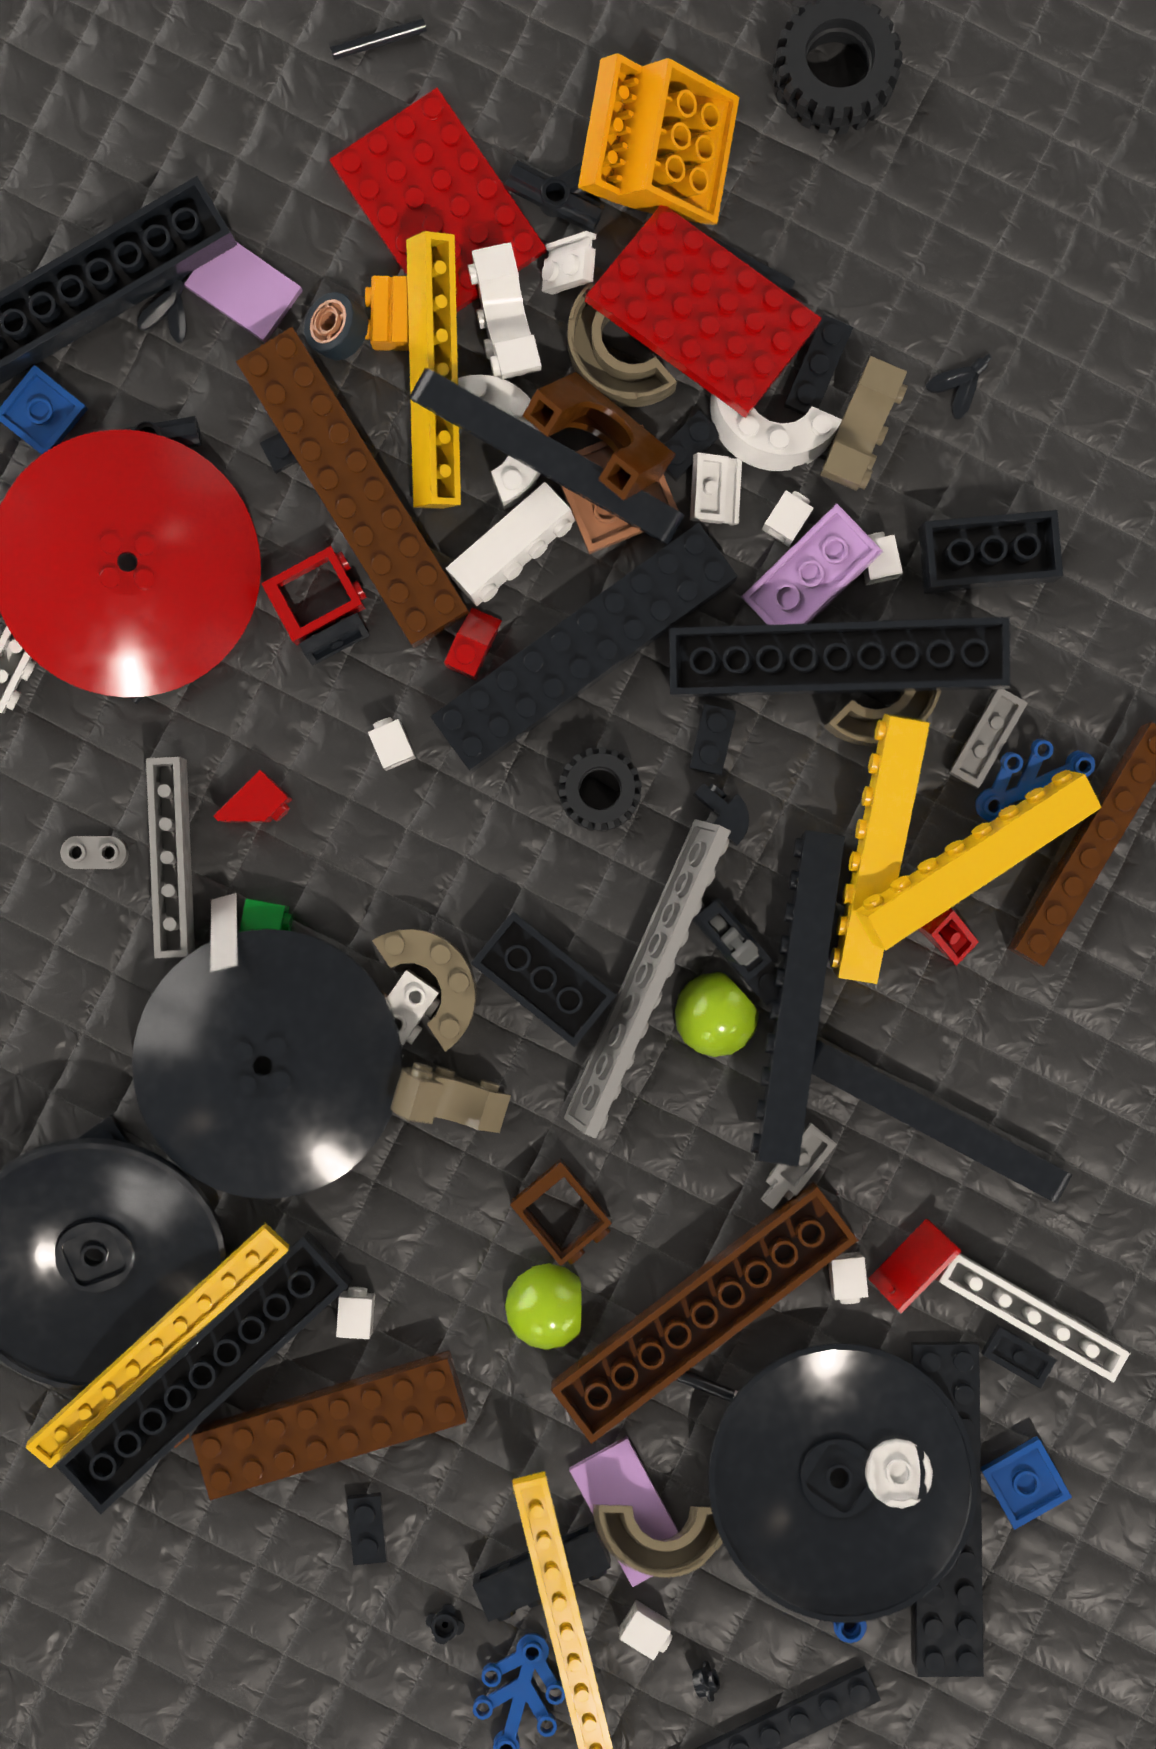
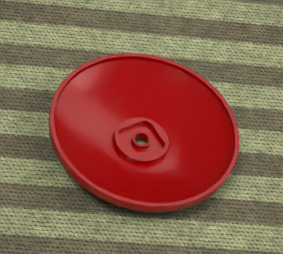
[0,430,261,698]

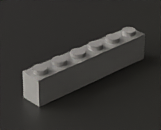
[146,757,195,958]

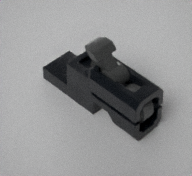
[692,898,780,1006]

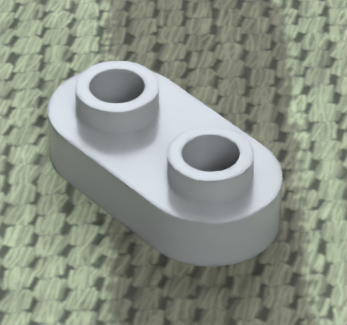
[60,836,129,869]

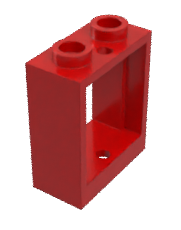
[261,546,367,646]

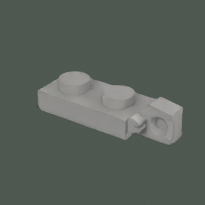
[761,1123,837,1209]

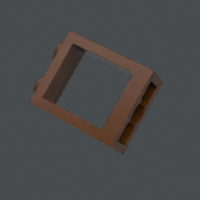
[510,1159,612,1266]

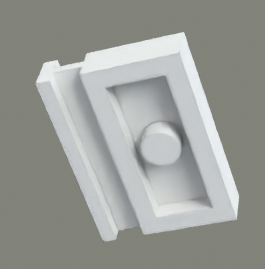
[542,231,597,294]
[690,453,742,526]

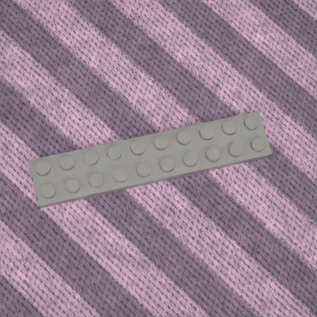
[564,819,731,1138]

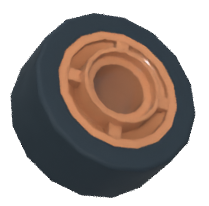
[304,292,368,361]

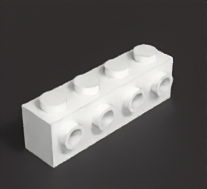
[446,482,575,606]
[0,626,36,713]
[386,969,441,1058]

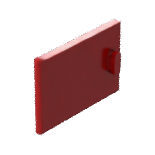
[868,1219,961,1313]

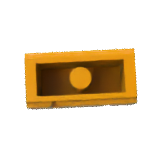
[365,276,409,351]

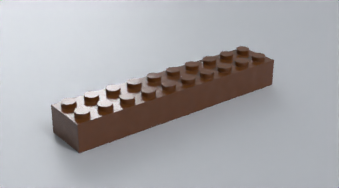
[236,327,469,649]
[551,1182,858,1444]

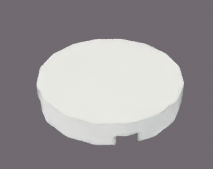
[865,1438,933,1508]

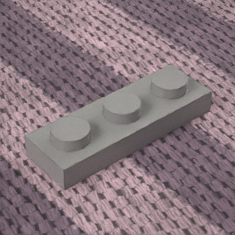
[948,689,1028,789]

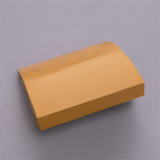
[578,53,740,225]

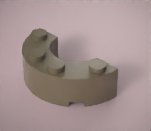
[568,282,677,407]
[820,356,908,491]
[824,691,941,746]
[372,929,477,1051]
[391,1062,511,1133]
[593,1504,723,1578]

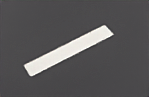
[210,893,237,972]

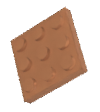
[561,424,678,554]

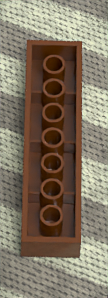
[191,1350,468,1500]

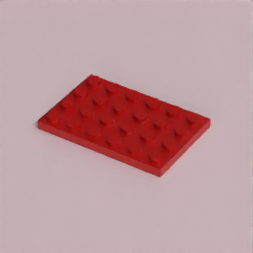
[329,87,547,313]
[585,205,822,418]

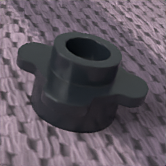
[426,1604,465,1644]
[692,1661,720,1702]

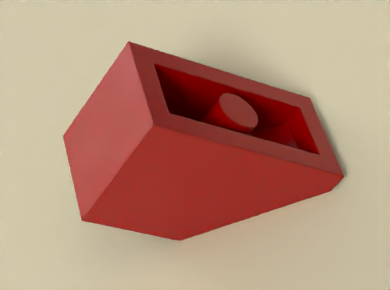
[444,608,502,681]
[213,770,293,823]
[918,908,979,966]

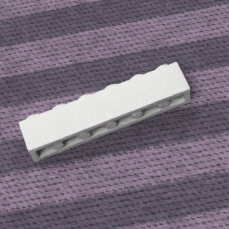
[936,1253,1130,1382]

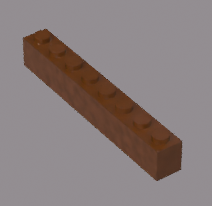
[1007,722,1156,967]

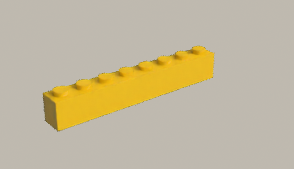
[406,231,461,509]
[830,713,930,984]
[854,770,1102,950]

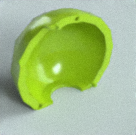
[674,972,759,1057]
[505,1263,582,1350]

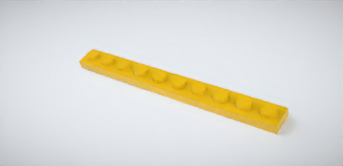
[26,1223,289,1468]
[512,1471,613,1749]

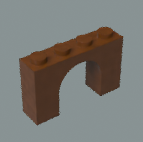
[522,372,676,500]

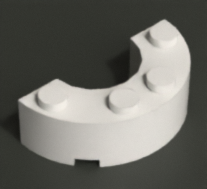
[467,242,541,380]
[458,375,542,510]
[710,394,842,471]

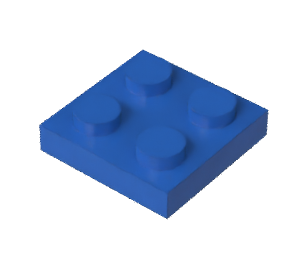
[0,365,88,455]
[981,1436,1072,1530]

